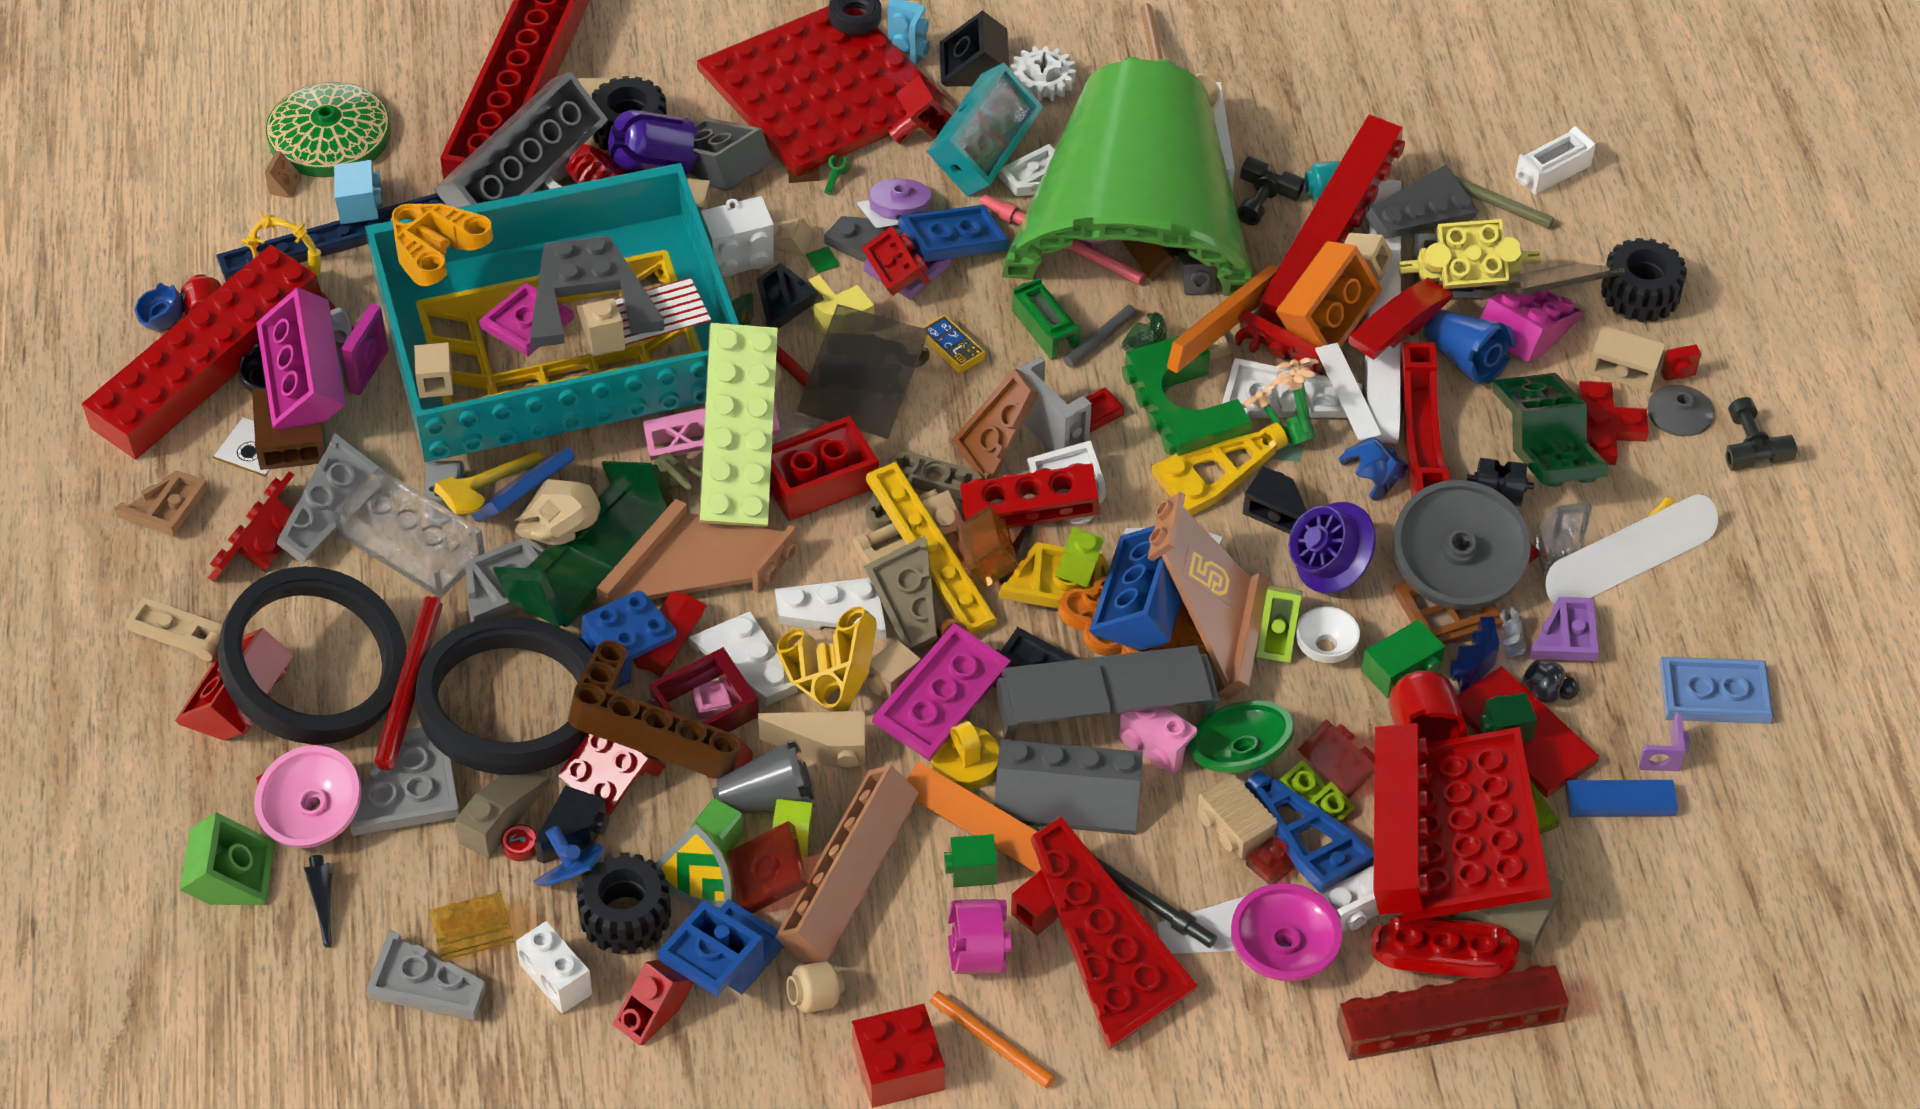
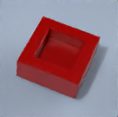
[1661,344,1702,381]

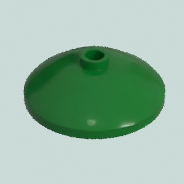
[1189,700,1294,774]

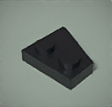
[756,262,823,329]

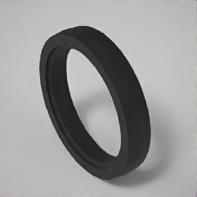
[218,566,407,744]
[415,616,592,775]

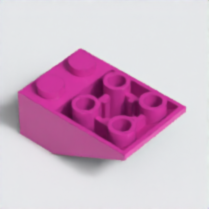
[1481,281,1584,362]

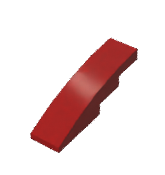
[1348,277,1453,360]

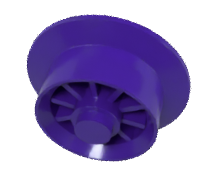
[1288,502,1376,594]

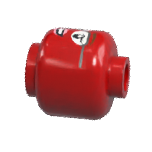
[180,274,221,315]

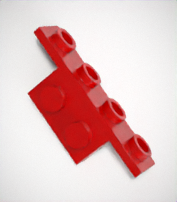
[208,471,294,582]

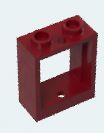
[648,647,759,732]

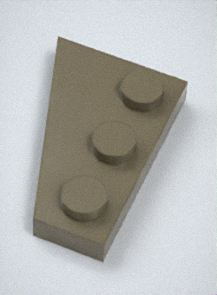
[864,536,939,653]

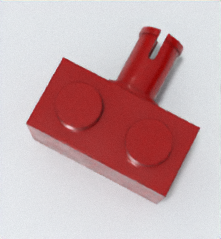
[888,75,955,145]

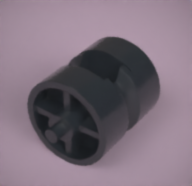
[1466,457,1534,506]

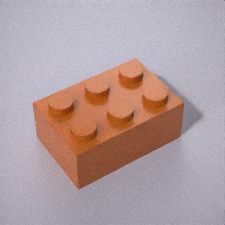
[1276,241,1382,348]

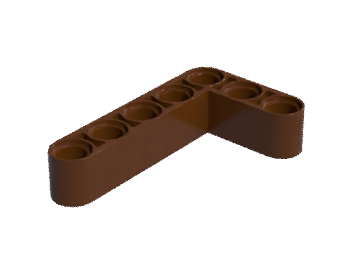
[567,640,741,779]

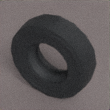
[828,0,882,35]

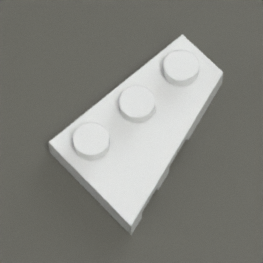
[688,611,798,705]

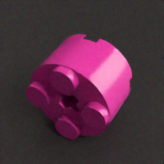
[948,899,1011,974]

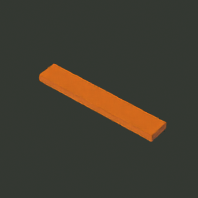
[1167,264,1278,373]
[906,761,1041,873]

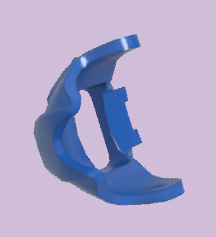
[1339,437,1408,501]

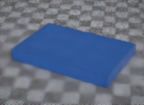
[898,205,1010,262]
[471,447,576,522]

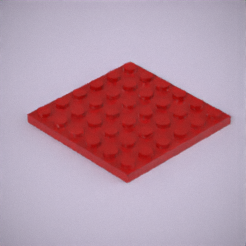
[697,6,949,176]

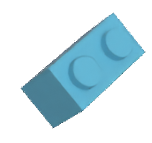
[334,160,383,224]

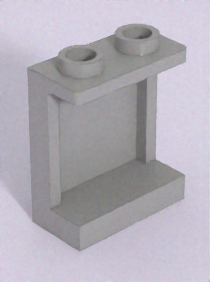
[1018,357,1092,451]

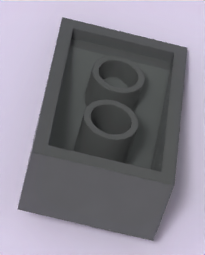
[690,117,772,191]

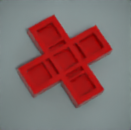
[1578,381,1649,465]

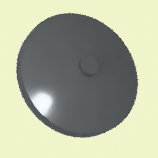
[1392,480,1531,610]

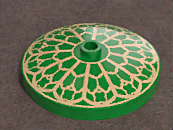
[266,82,391,177]

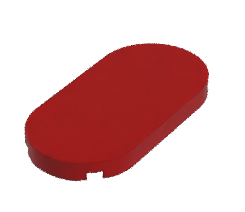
[1371,915,1520,978]

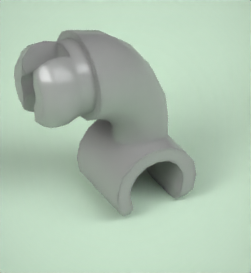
[1500,607,1527,659]

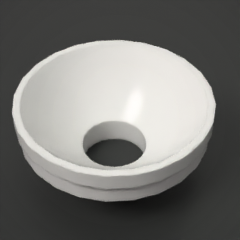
[1296,606,1360,663]

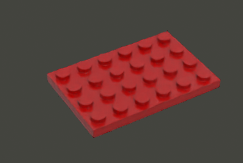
[1402,727,1552,922]

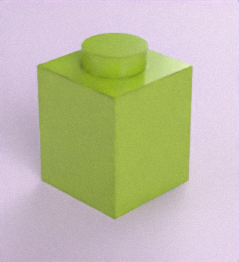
[1055,526,1105,587]

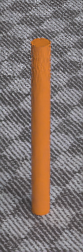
[930,991,1055,1089]

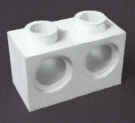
[516,921,593,1014]

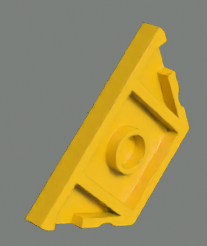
[998,542,1109,609]

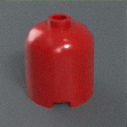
[1389,670,1468,743]

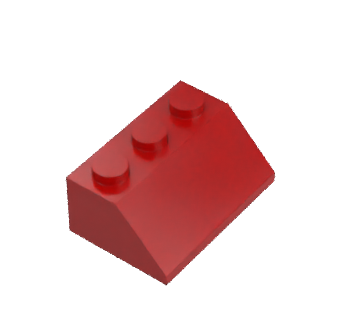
[770,415,879,521]
[175,628,293,740]

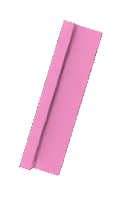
[643,402,781,461]

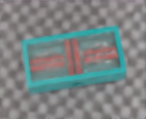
[926,63,1043,196]

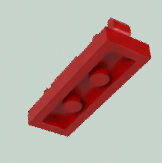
[1235,309,1326,375]

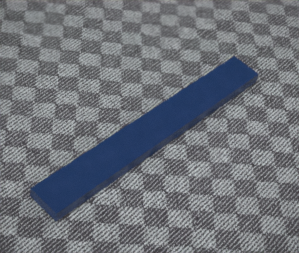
[216,193,446,282]

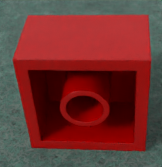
[852,1003,945,1108]

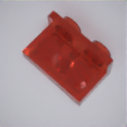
[1297,719,1375,799]

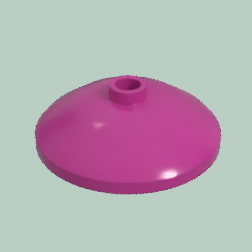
[1231,883,1342,981]

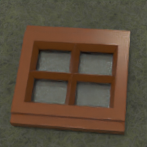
[1393,581,1503,645]

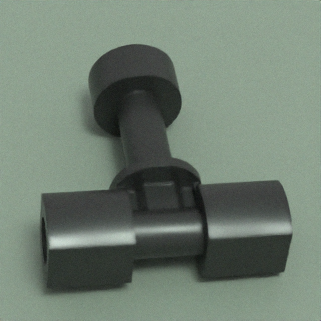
[1237,156,1305,226]
[1725,397,1797,471]

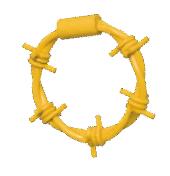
[240,210,321,276]

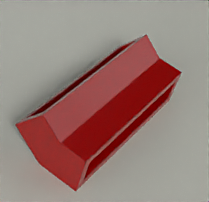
[633,592,707,678]

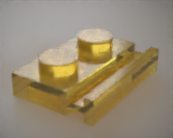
[429,891,514,961]

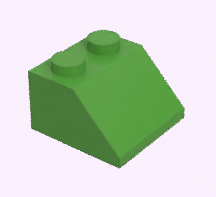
[180,812,275,905]

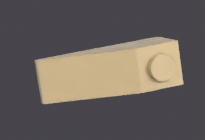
[758,711,866,768]

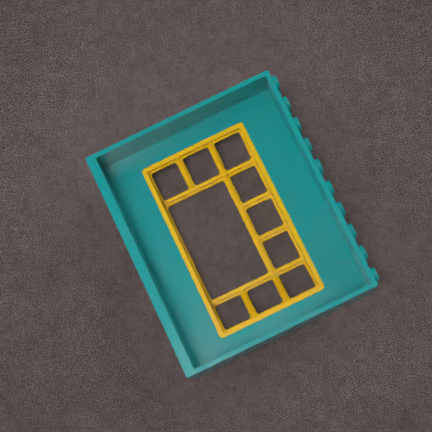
[365,163,739,463]

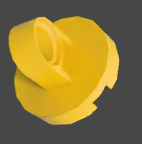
[930,721,999,790]

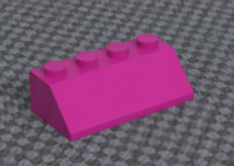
[256,287,346,430]

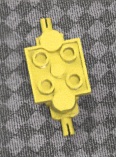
[1398,219,1541,289]

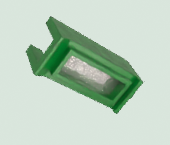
[1012,278,1080,360]

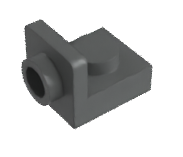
[1178,252,1216,295]

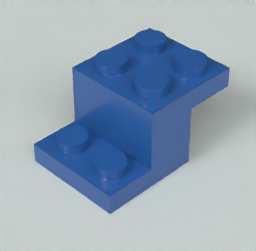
[657,899,785,997]

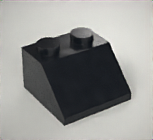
[939,10,1009,87]

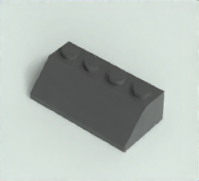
[994,739,1143,835]

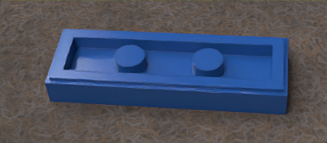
[1565,780,1678,817]

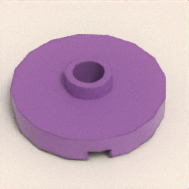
[869,178,931,219]

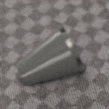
[712,739,815,813]

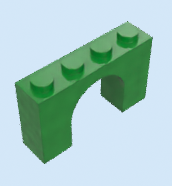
[1122,336,1252,456]

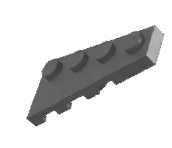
[1365,164,1479,239]

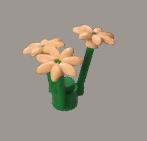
[1242,358,1319,445]

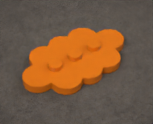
[1058,576,1211,659]

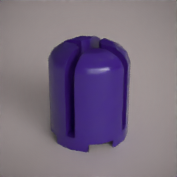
[608,109,698,175]

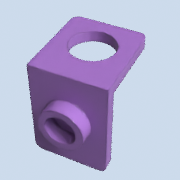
[1639,713,1690,771]

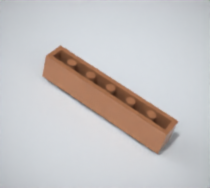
[775,765,919,965]

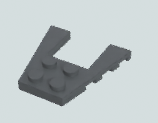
[530,235,664,348]

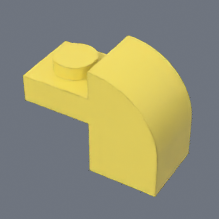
[808,275,875,336]

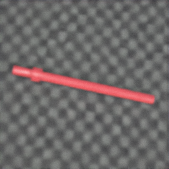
[980,194,1145,285]

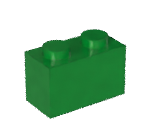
[1361,619,1445,698]

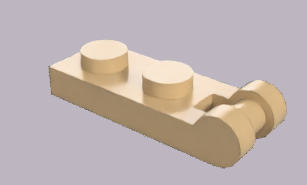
[125,597,222,662]

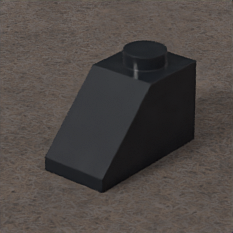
[1243,466,1307,534]
[534,785,609,864]

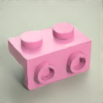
[1119,708,1197,775]

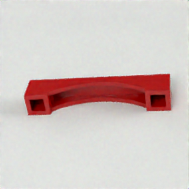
[1400,342,1450,498]

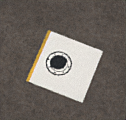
[212,417,269,477]

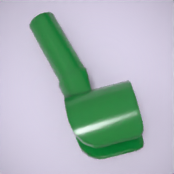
[824,155,851,195]

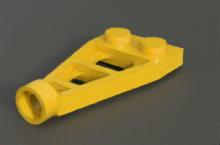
[1151,422,1288,516]

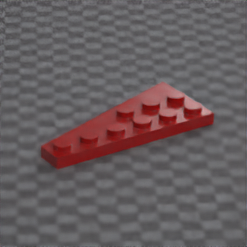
[1031,816,1198,1050]

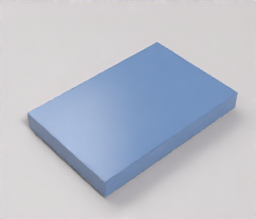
[1660,657,1773,724]

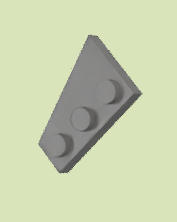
[366,929,486,1021]

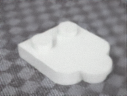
[1027,440,1106,526]

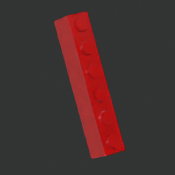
[1373,723,1430,915]

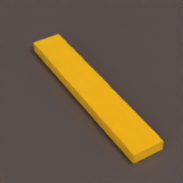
[866,461,997,636]

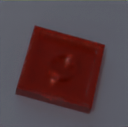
[728,821,808,914]

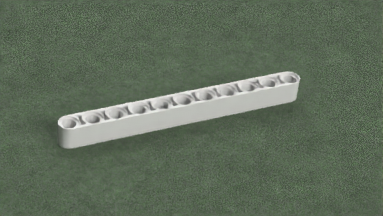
[1364,179,1401,444]

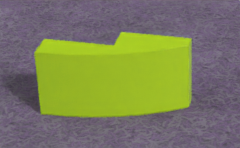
[1278,759,1355,822]

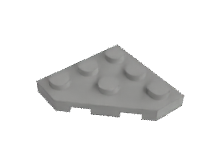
[350,727,459,836]

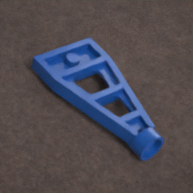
[1244,770,1374,892]

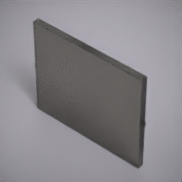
[1476,263,1625,295]
[797,304,929,439]

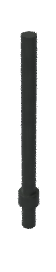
[1036,822,1217,948]

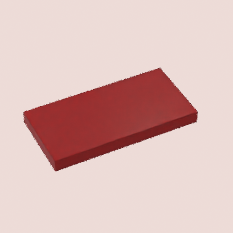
[1456,666,1599,798]

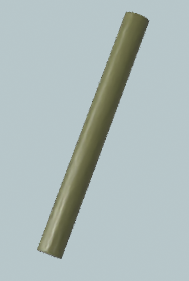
[1454,175,1554,229]

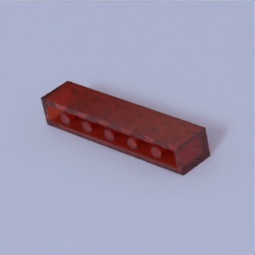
[1336,965,1569,1061]

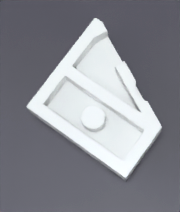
[998,144,1055,196]

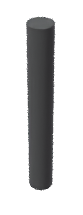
[1064,305,1136,368]

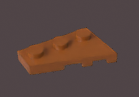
[952,369,1039,480]

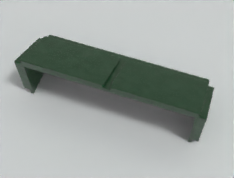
[493,461,673,627]

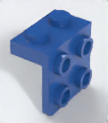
[579,591,676,688]

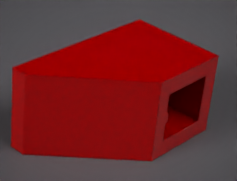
[612,960,694,1045]

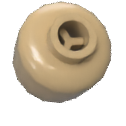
[786,962,845,1013]

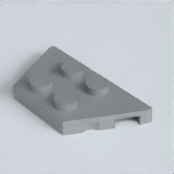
[465,537,545,622]

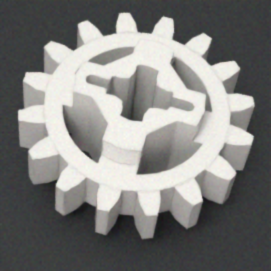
[1010,46,1076,102]

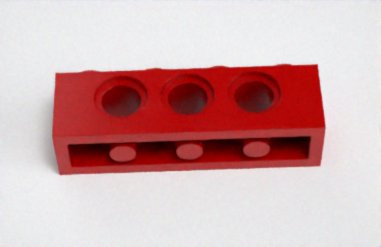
[960,463,1100,535]

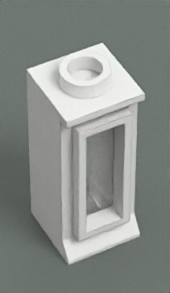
[1515,126,1596,195]

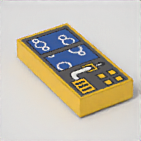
[919,314,985,374]

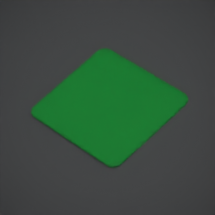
[806,247,839,273]

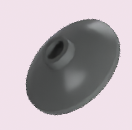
[1647,385,1714,437]

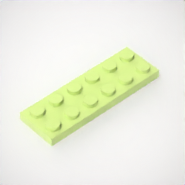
[699,323,778,527]

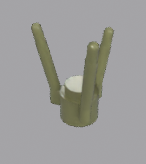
[654,453,702,501]

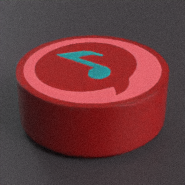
[501,824,537,861]

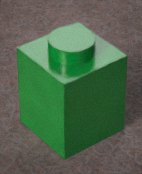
[944,834,998,888]

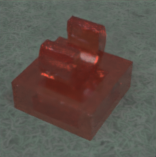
[1246,837,1295,885]

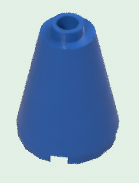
[1424,310,1515,384]

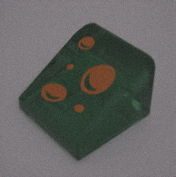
[731,292,754,325]

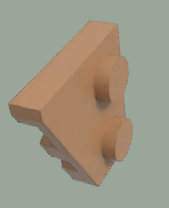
[115,470,208,537]

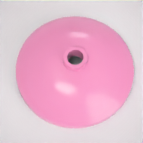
[254,745,361,848]

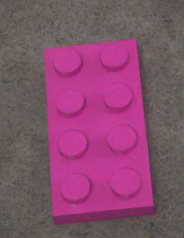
[872,623,1011,761]

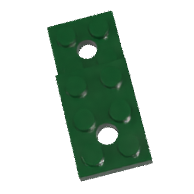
[1493,373,1608,487]

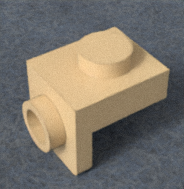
[919,489,965,536]

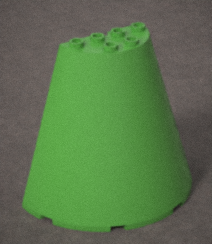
[1002,57,1254,296]

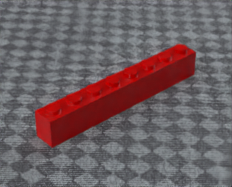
[1259,114,1405,329]

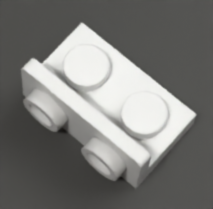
[1319,865,1386,933]

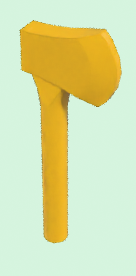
[434,451,542,514]

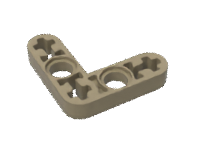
[866,451,981,531]

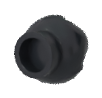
[1522,660,1579,703]

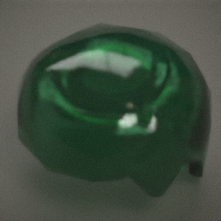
[1121,311,1167,352]

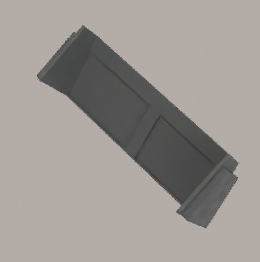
[996,645,1219,740]

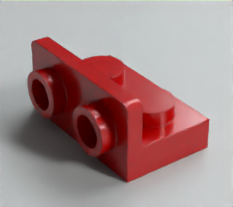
[861,226,931,296]

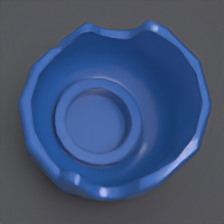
[134,283,184,331]

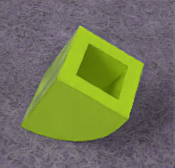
[772,799,813,857]

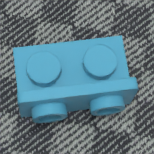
[887,0,930,67]

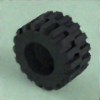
[592,76,667,150]
[1601,238,1687,322]
[576,853,671,954]

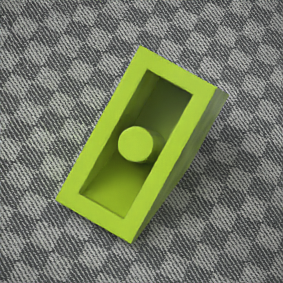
[1256,585,1303,663]

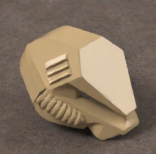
[515,479,601,545]

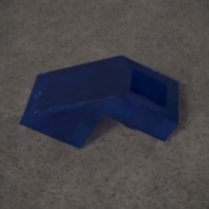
[1450,616,1500,694]

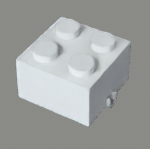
[701,196,774,277]

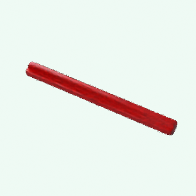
[374,596,443,770]

